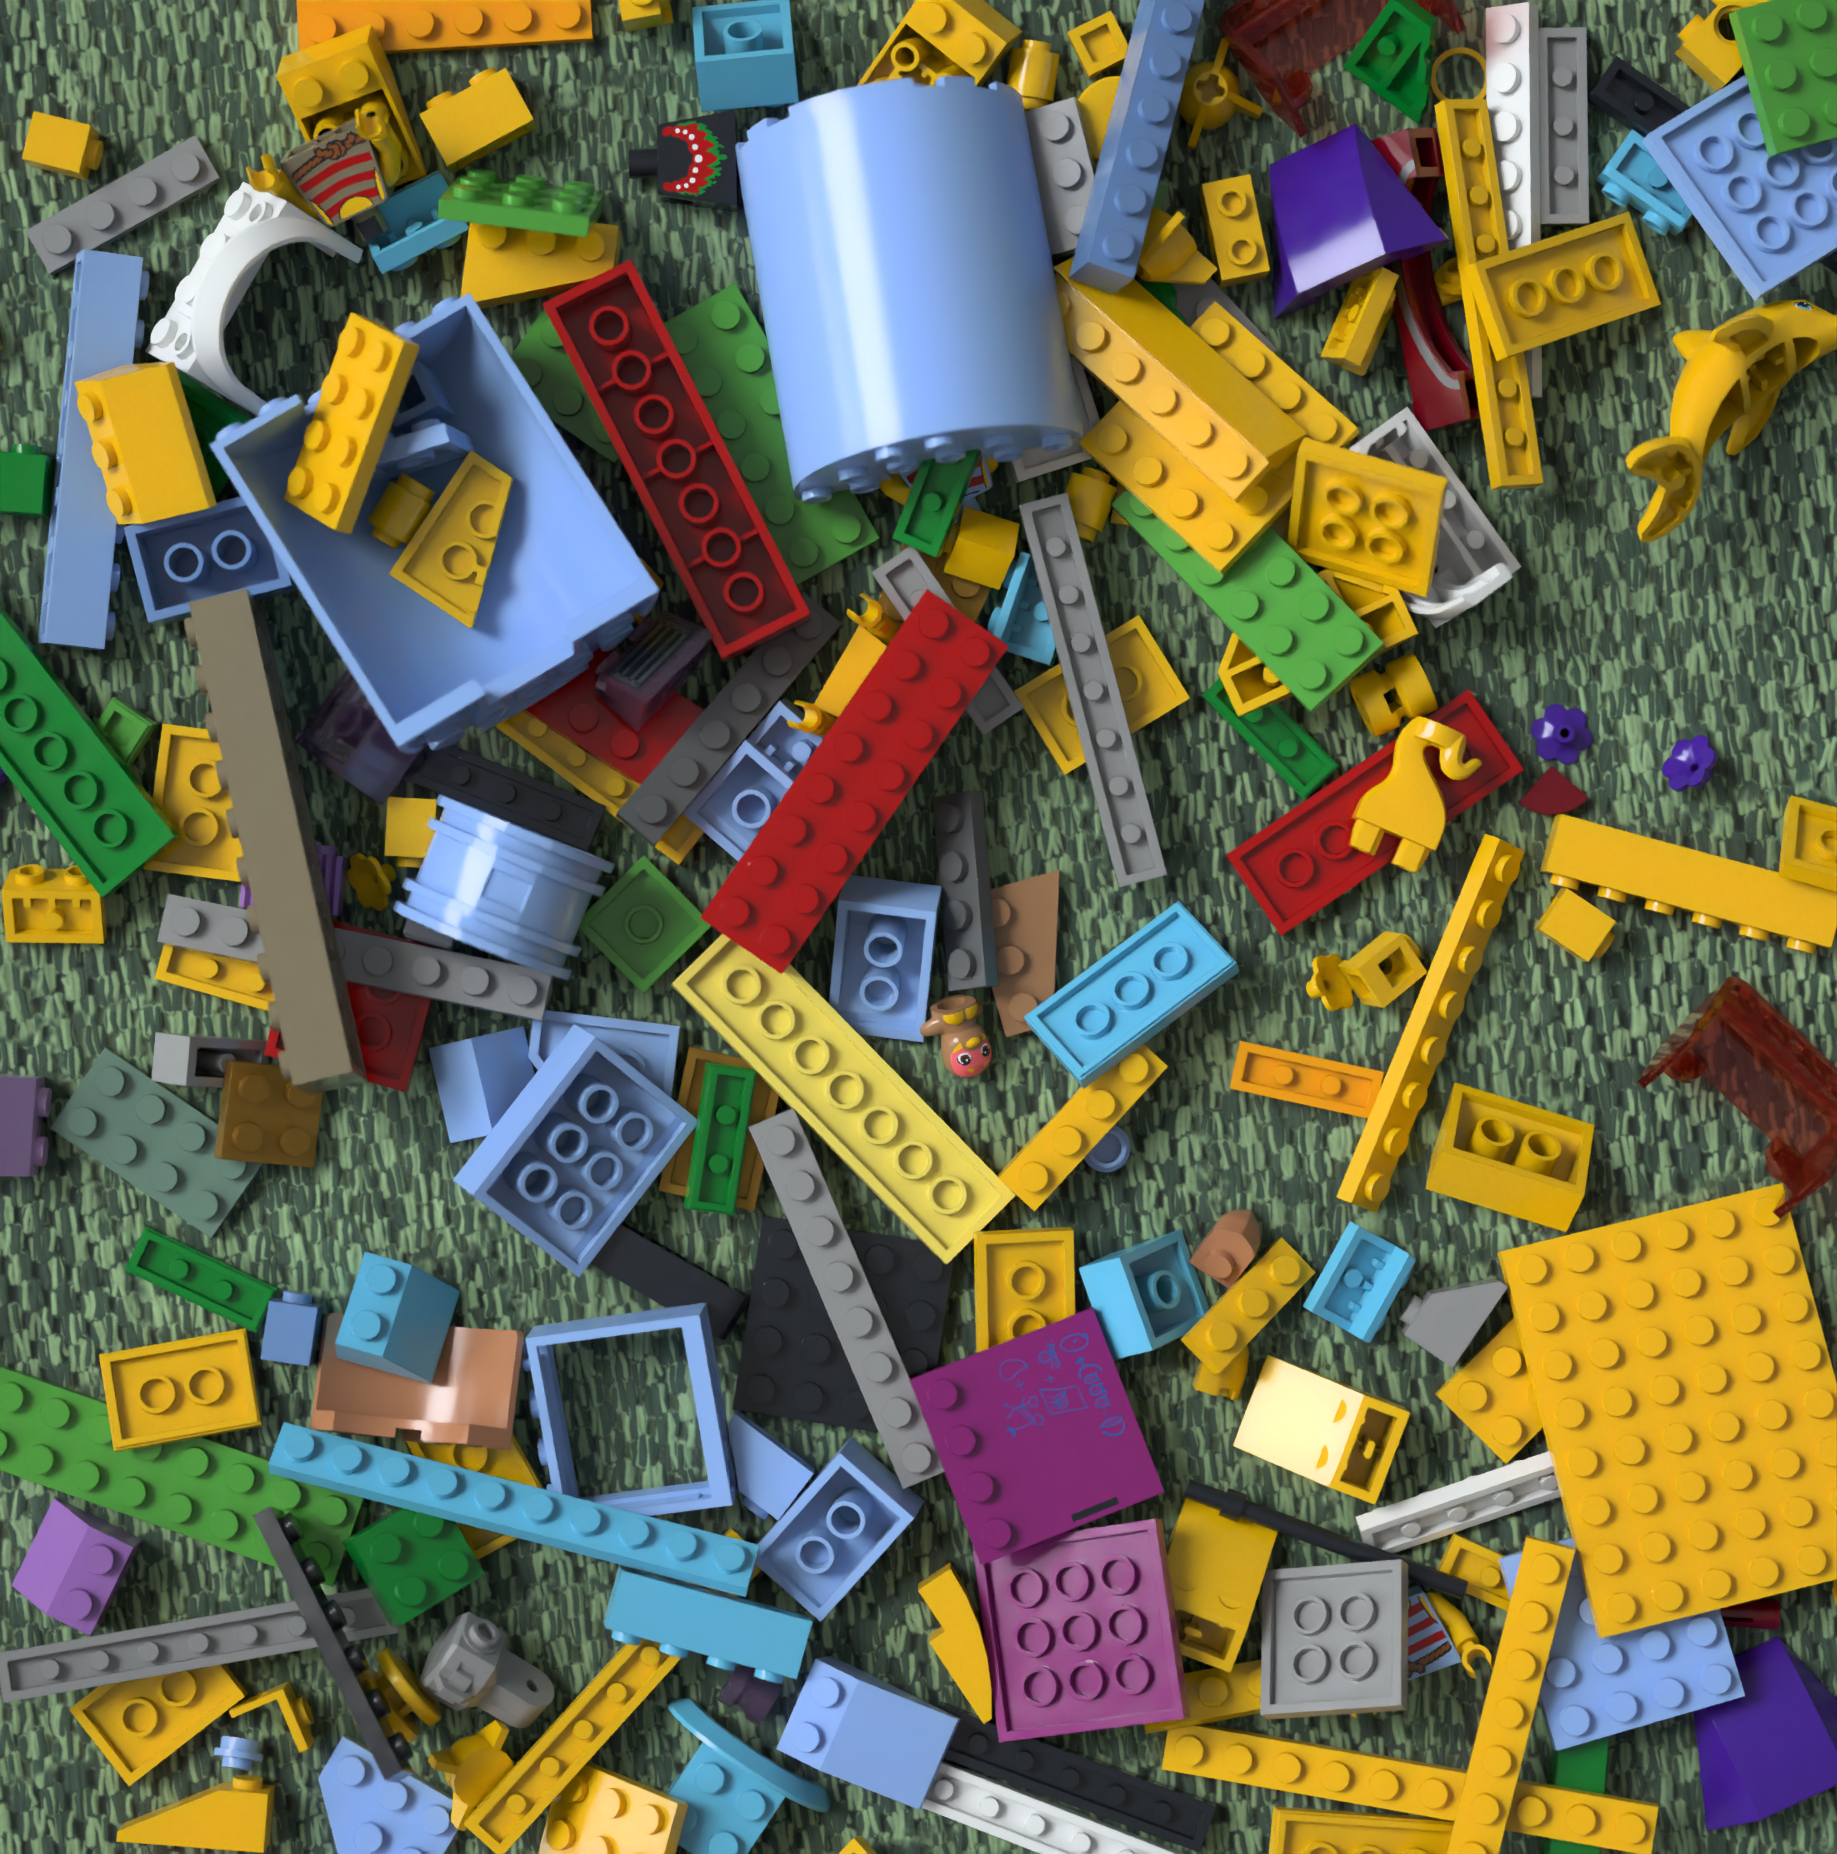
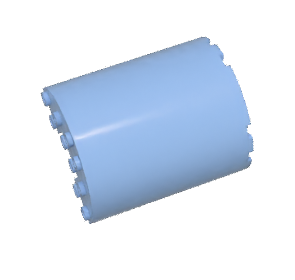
[735,76,1084,504]
[210,293,659,754]

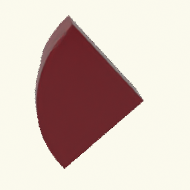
[1518,766,1588,815]

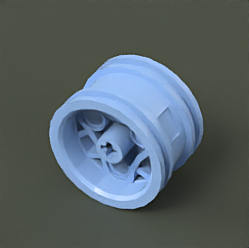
[393,794,615,980]

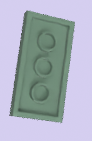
[50,1047,264,1238]

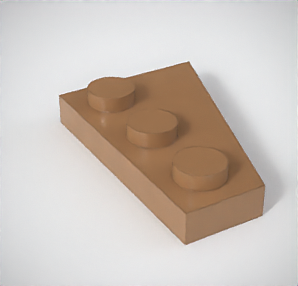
[991,870,1060,1037]

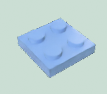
[372,419,475,483]

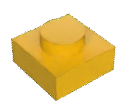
[1067,11,1128,80]

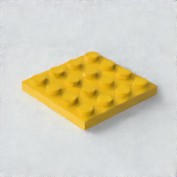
[1079,301,1359,576]

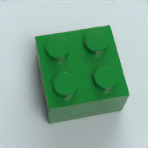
[342,1507,485,1627]

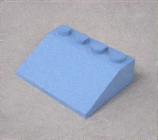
[453,1024,697,1277]

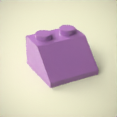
[12,1497,143,1636]

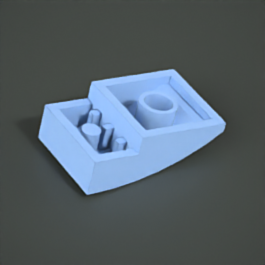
[683,698,824,862]

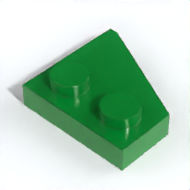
[1342,0,1438,123]

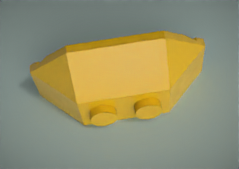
[1217,569,1418,717]

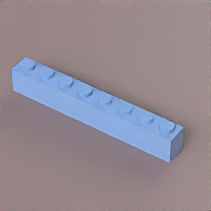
[38,249,149,650]

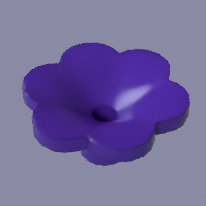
[1531,704,1592,764]
[1662,735,1718,792]

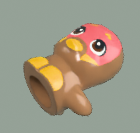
[920,995,992,1078]

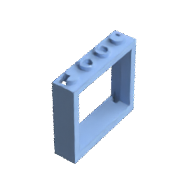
[522,1303,739,1516]

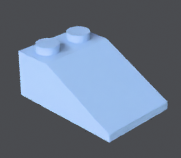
[829,875,942,1042]
[756,1437,925,1622]
[776,1656,960,1810]

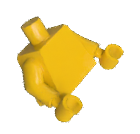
[787,593,900,738]

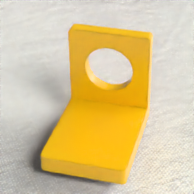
[229,1681,315,1753]

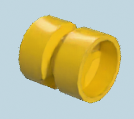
[1348,652,1438,738]

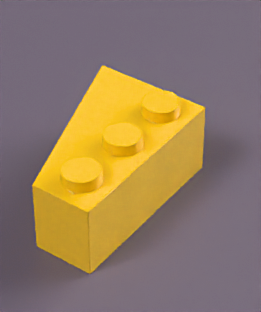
[460,222,622,309]

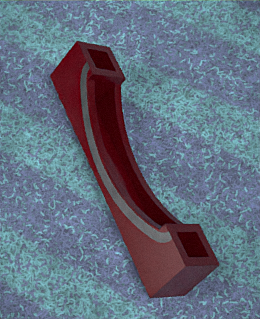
[1371,128,1481,432]

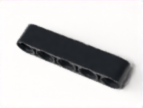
[590,1221,751,1340]

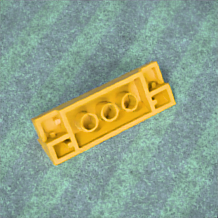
[1053,257,1309,504]

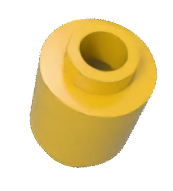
[1006,40,1060,112]
[1065,467,1118,543]
[367,472,436,549]

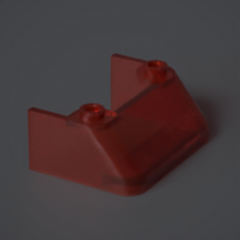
[1219,0,1466,138]
[1637,977,1837,1219]

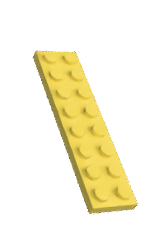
[670,934,1016,1264]

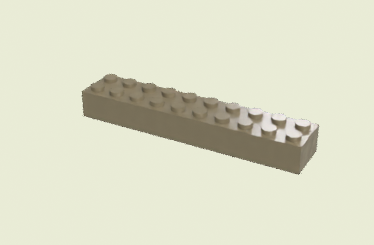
[184,588,368,1095]

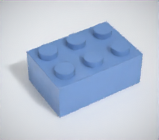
[123,496,300,627]

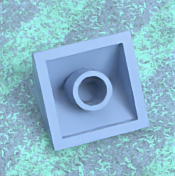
[428,1026,535,1143]

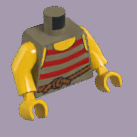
[246,103,402,241]

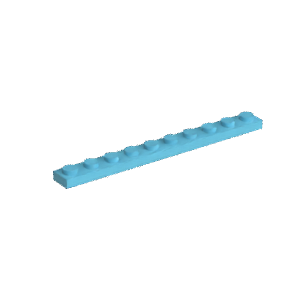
[268,1422,760,1597]

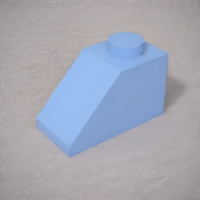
[730,1410,815,1520]

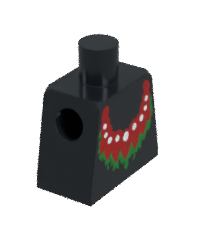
[628,111,739,212]

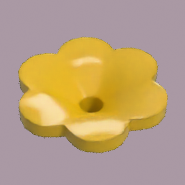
[347,853,396,911]
[1306,953,1353,1012]

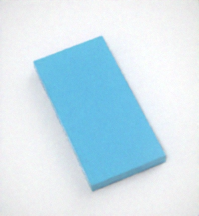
[1024,901,1240,1088]

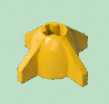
[1178,38,1263,150]
[1135,207,1218,285]
[427,1720,514,1831]

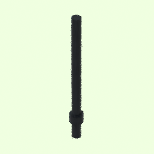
[1183,1479,1468,1600]

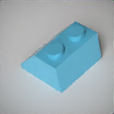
[692,0,799,112]
[1078,1229,1209,1360]
[335,1252,460,1385]

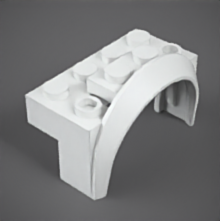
[145,182,363,416]
[1348,406,1521,628]

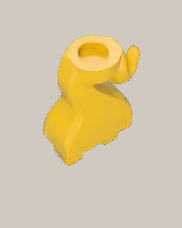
[1349,716,1482,874]

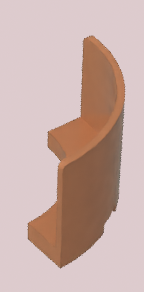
[310,1313,524,1450]

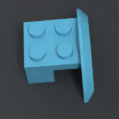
[666,1698,831,1854]

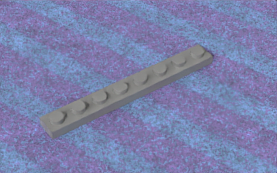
[1019,492,1167,887]
[157,894,554,1023]
[749,1108,944,1489]
[0,1588,398,1703]

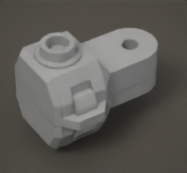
[418,1612,554,1728]

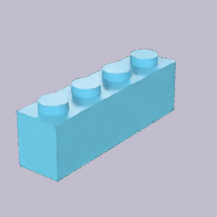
[603,1565,813,1683]

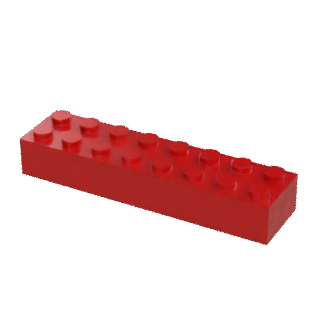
[542,259,812,663]
[700,589,1009,974]

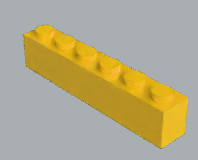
[1540,814,1837,955]

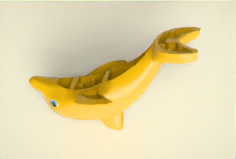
[1625,300,1837,543]

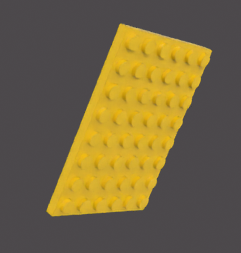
[1497,1183,1837,1638]

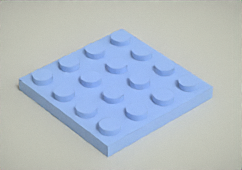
[1642,75,1837,301]
[1498,1537,1745,1751]

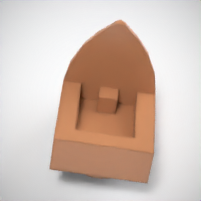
[1189,1209,1261,1289]

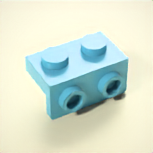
[1595,129,1693,236]
[367,171,469,274]
[987,551,1057,667]
[1303,1221,1416,1343]

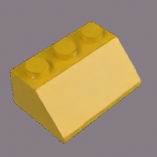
[74,361,217,524]
[1426,1082,1594,1232]

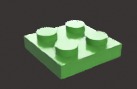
[579,855,712,993]

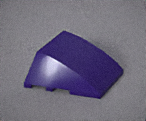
[1270,124,1450,319]
[1693,1636,1837,1831]

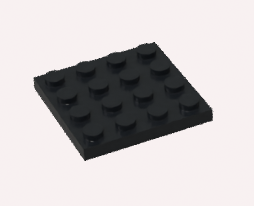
[733,1215,954,1432]

